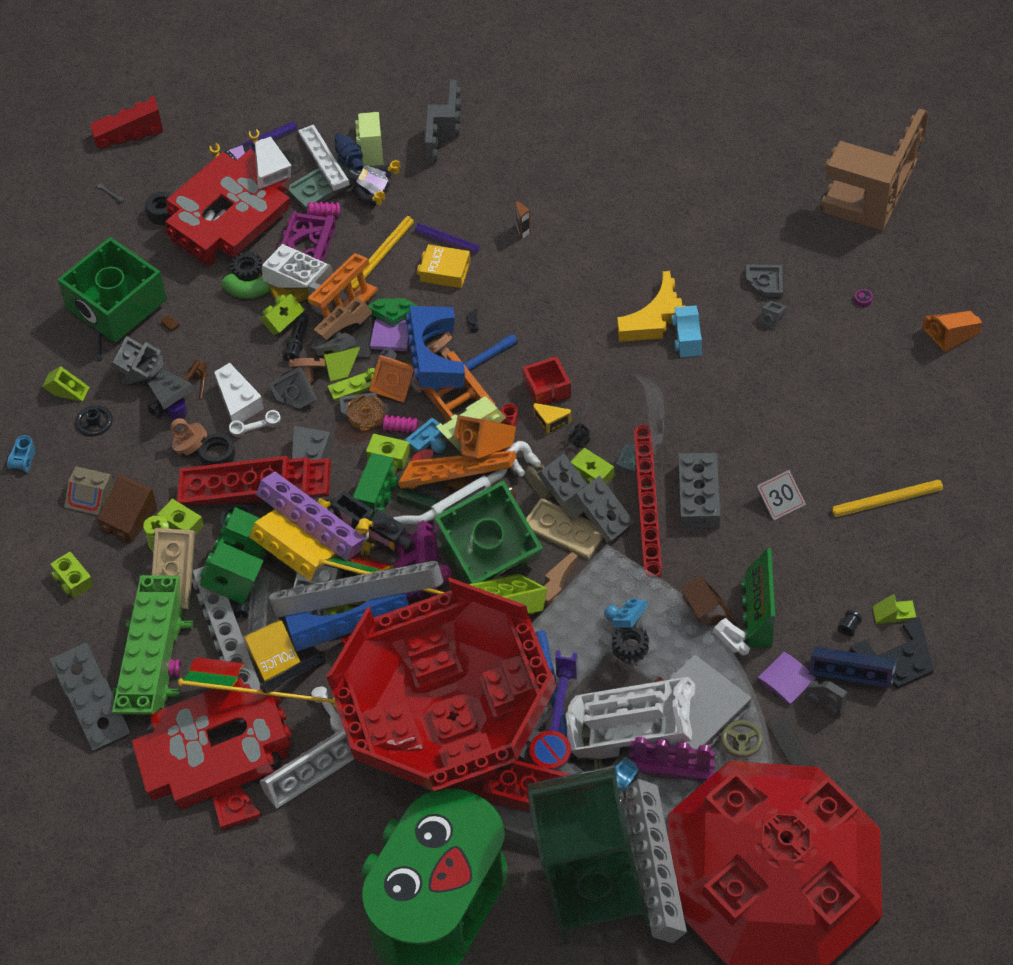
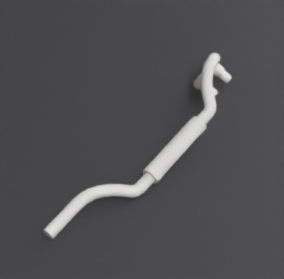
[364,441,541,541]

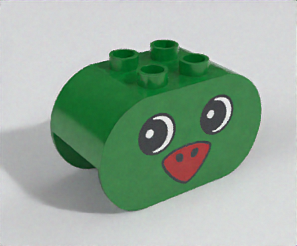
[361,789,508,965]

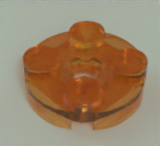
[347,395,385,431]

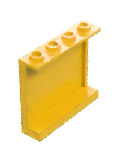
[249,509,338,581]

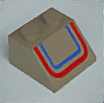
[64,466,114,516]

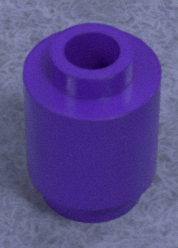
[167,397,187,420]

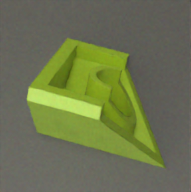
[322,347,360,382]

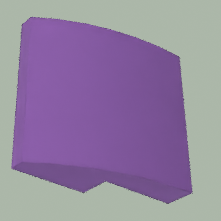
[370,319,409,351]
[757,652,816,706]

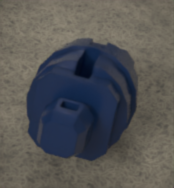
[334,133,363,171]

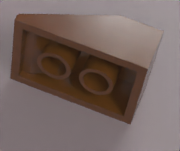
[681,575,738,626]

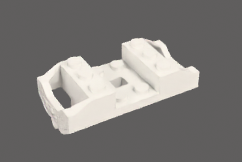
[566,677,695,759]

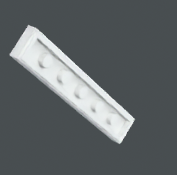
[298,125,350,191]

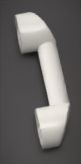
[229,410,281,438]
[311,686,344,732]

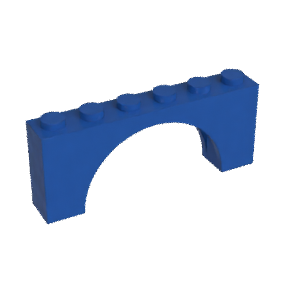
[405,306,465,388]
[285,593,409,651]

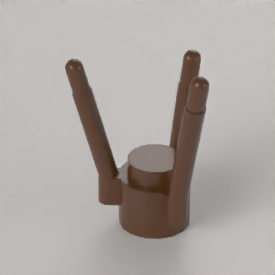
[182,359,208,400]

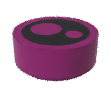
[854,289,873,306]

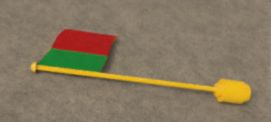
[319,555,444,595]
[178,657,339,712]

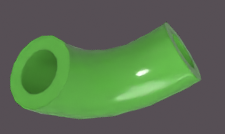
[221,274,271,299]

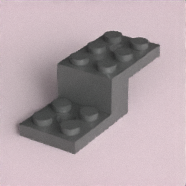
[425,80,462,165]
[537,454,634,543]
[49,642,130,751]

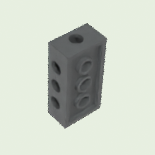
[678,453,720,529]

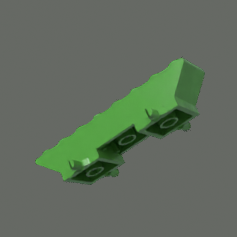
[112,575,194,714]

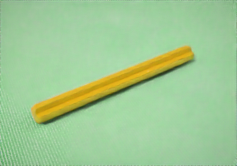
[351,216,414,290]
[832,479,943,517]

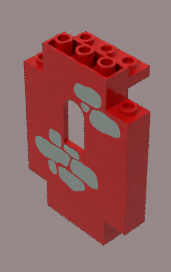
[165,149,290,267]
[132,678,292,809]

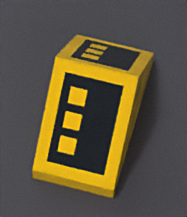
[534,403,571,434]

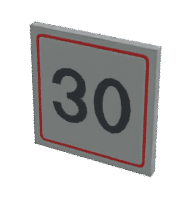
[756,470,806,521]

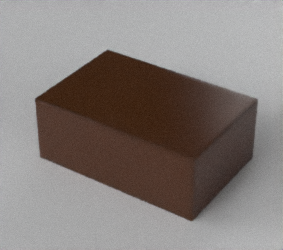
[161,315,180,332]

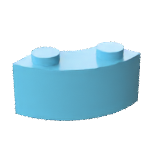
[671,306,702,358]

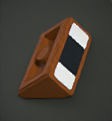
[515,201,531,239]

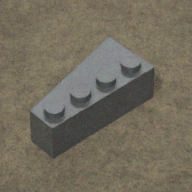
[292,426,332,499]

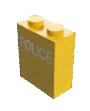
[417,244,470,288]
[242,620,300,681]

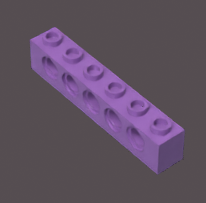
[256,472,365,561]

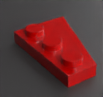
[212,786,262,830]

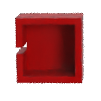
[522,356,571,405]

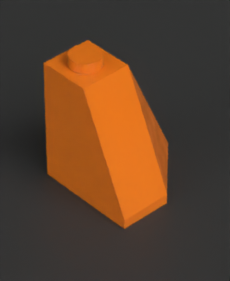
[922,311,982,352]
[454,415,516,458]

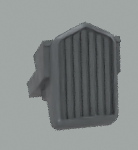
[110,336,164,385]

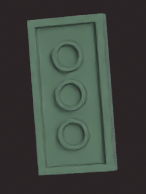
[286,157,361,212]

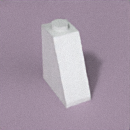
[255,137,291,189]

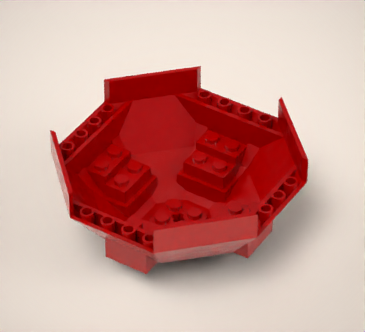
[326,577,556,791]
[665,761,882,965]

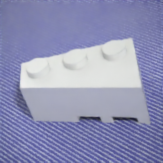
[215,363,264,422]

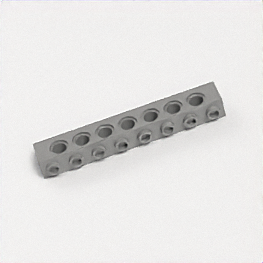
[192,566,260,690]
[625,779,687,943]

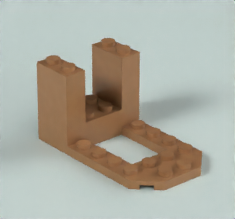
[821,109,929,231]

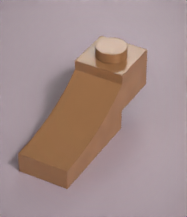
[314,297,372,340]
[544,552,578,611]

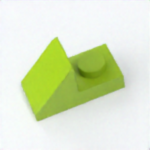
[872,594,916,624]

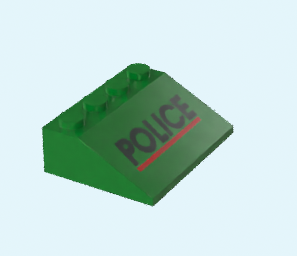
[741,548,775,648]

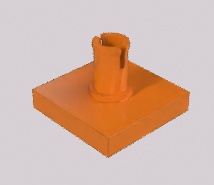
[369,355,414,403]

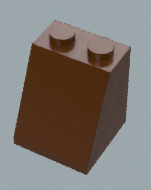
[97,474,158,543]

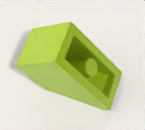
[42,366,90,402]

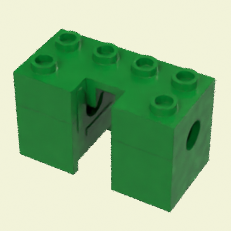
[200,507,268,604]

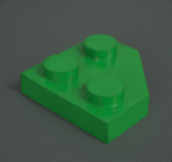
[367,298,418,326]

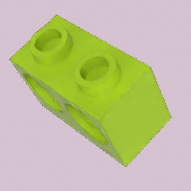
[51,552,94,598]

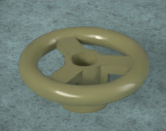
[721,720,763,758]

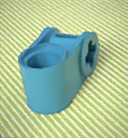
[7,435,36,473]
[605,758,639,793]

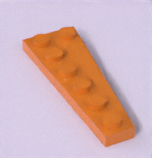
[398,451,516,489]

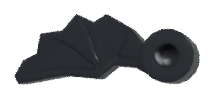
[467,308,479,333]

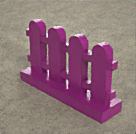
[394,520,439,603]
[630,737,715,782]

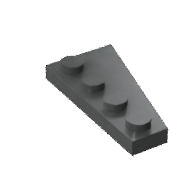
[145,368,194,409]

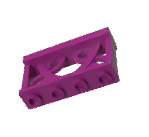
[278,211,336,262]

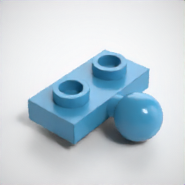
[405,418,446,454]
[604,598,648,627]

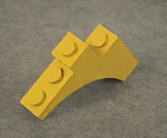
[617,271,685,342]

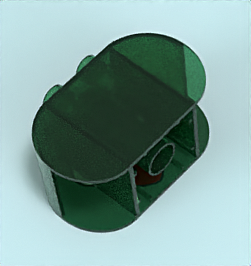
[528,765,650,944]

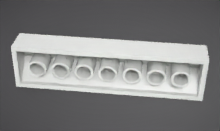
[260,728,354,809]

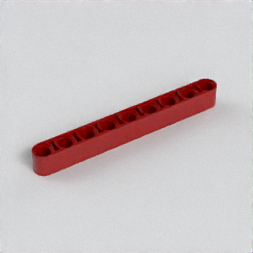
[634,424,662,585]

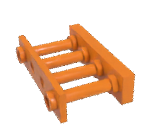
[307,253,378,319]
[415,351,495,422]

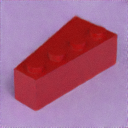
[90,96,163,148]

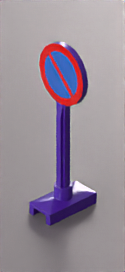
[530,651,578,770]

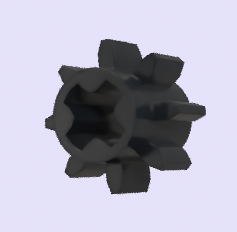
[567,423,591,447]

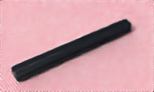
[260,653,325,693]

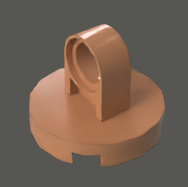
[428,332,453,359]
[289,358,325,388]
[171,418,207,456]

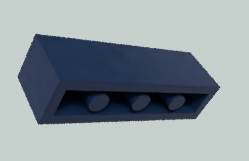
[809,646,896,688]

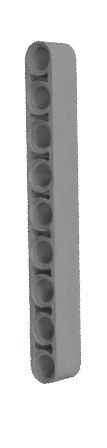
[269,561,444,617]

